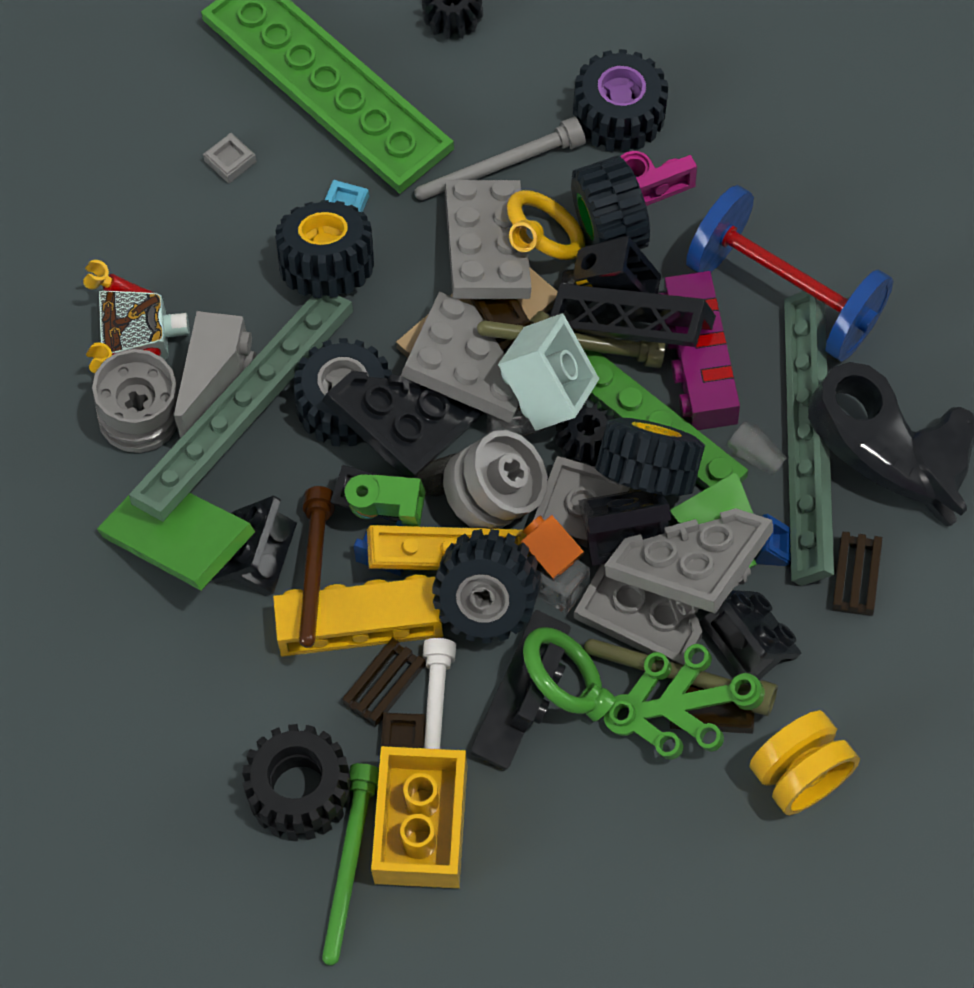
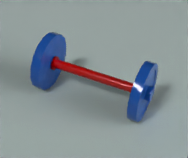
[686,185,894,362]

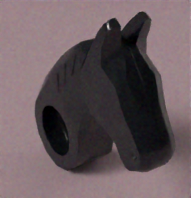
[808,362,974,526]

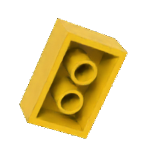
[371,746,468,888]

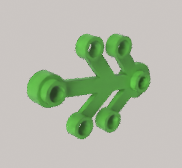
[604,644,765,760]

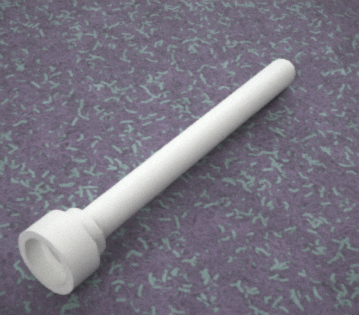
[422,638,456,749]

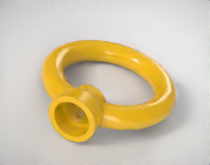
[507,190,586,260]

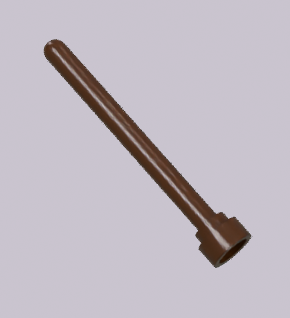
[299,486,335,648]

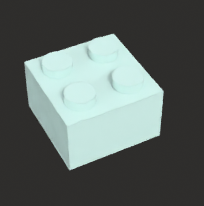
[498,313,599,431]

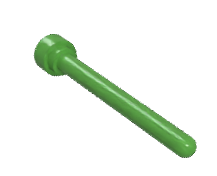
[322,763,379,965]

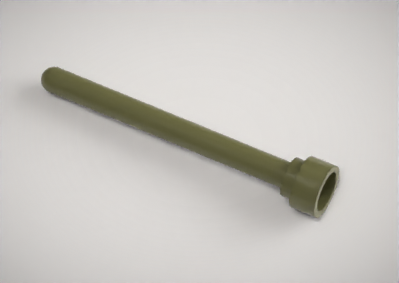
[477,320,665,368]
[584,639,778,717]

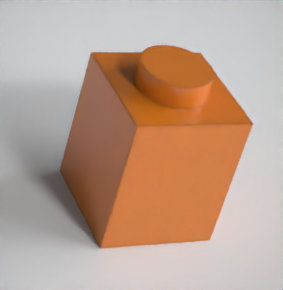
[521,515,584,580]

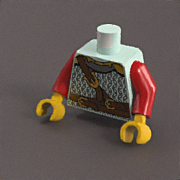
[83,259,190,373]

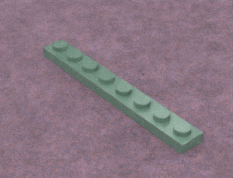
[784,291,834,586]
[129,295,353,522]

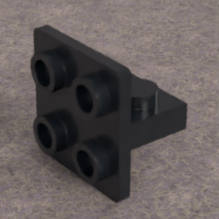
[211,495,297,596]
[700,590,802,685]

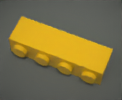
[273,575,443,657]

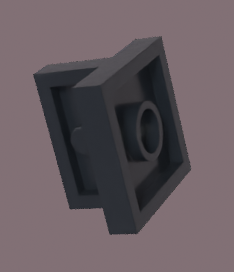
[578,490,671,566]

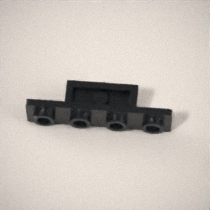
[470,610,571,770]

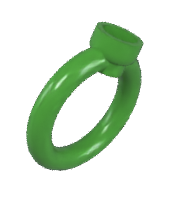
[523,627,616,722]

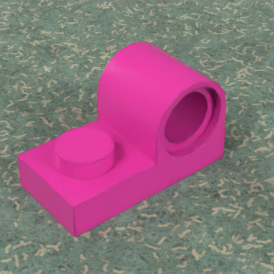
[621,151,697,206]

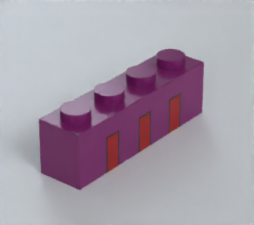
[658,271,740,430]

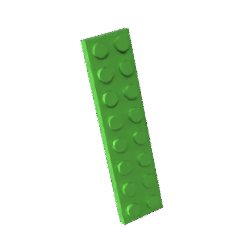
[201,0,454,194]

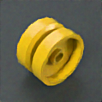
[749,710,860,816]

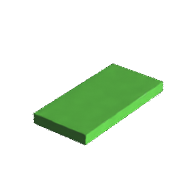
[97,492,255,590]

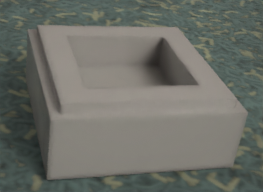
[203,133,257,184]

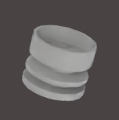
[92,349,178,453]

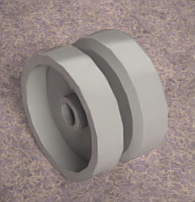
[443,430,548,529]

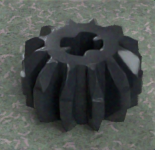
[422,0,483,40]
[555,401,615,467]

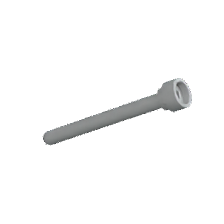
[414,116,586,201]

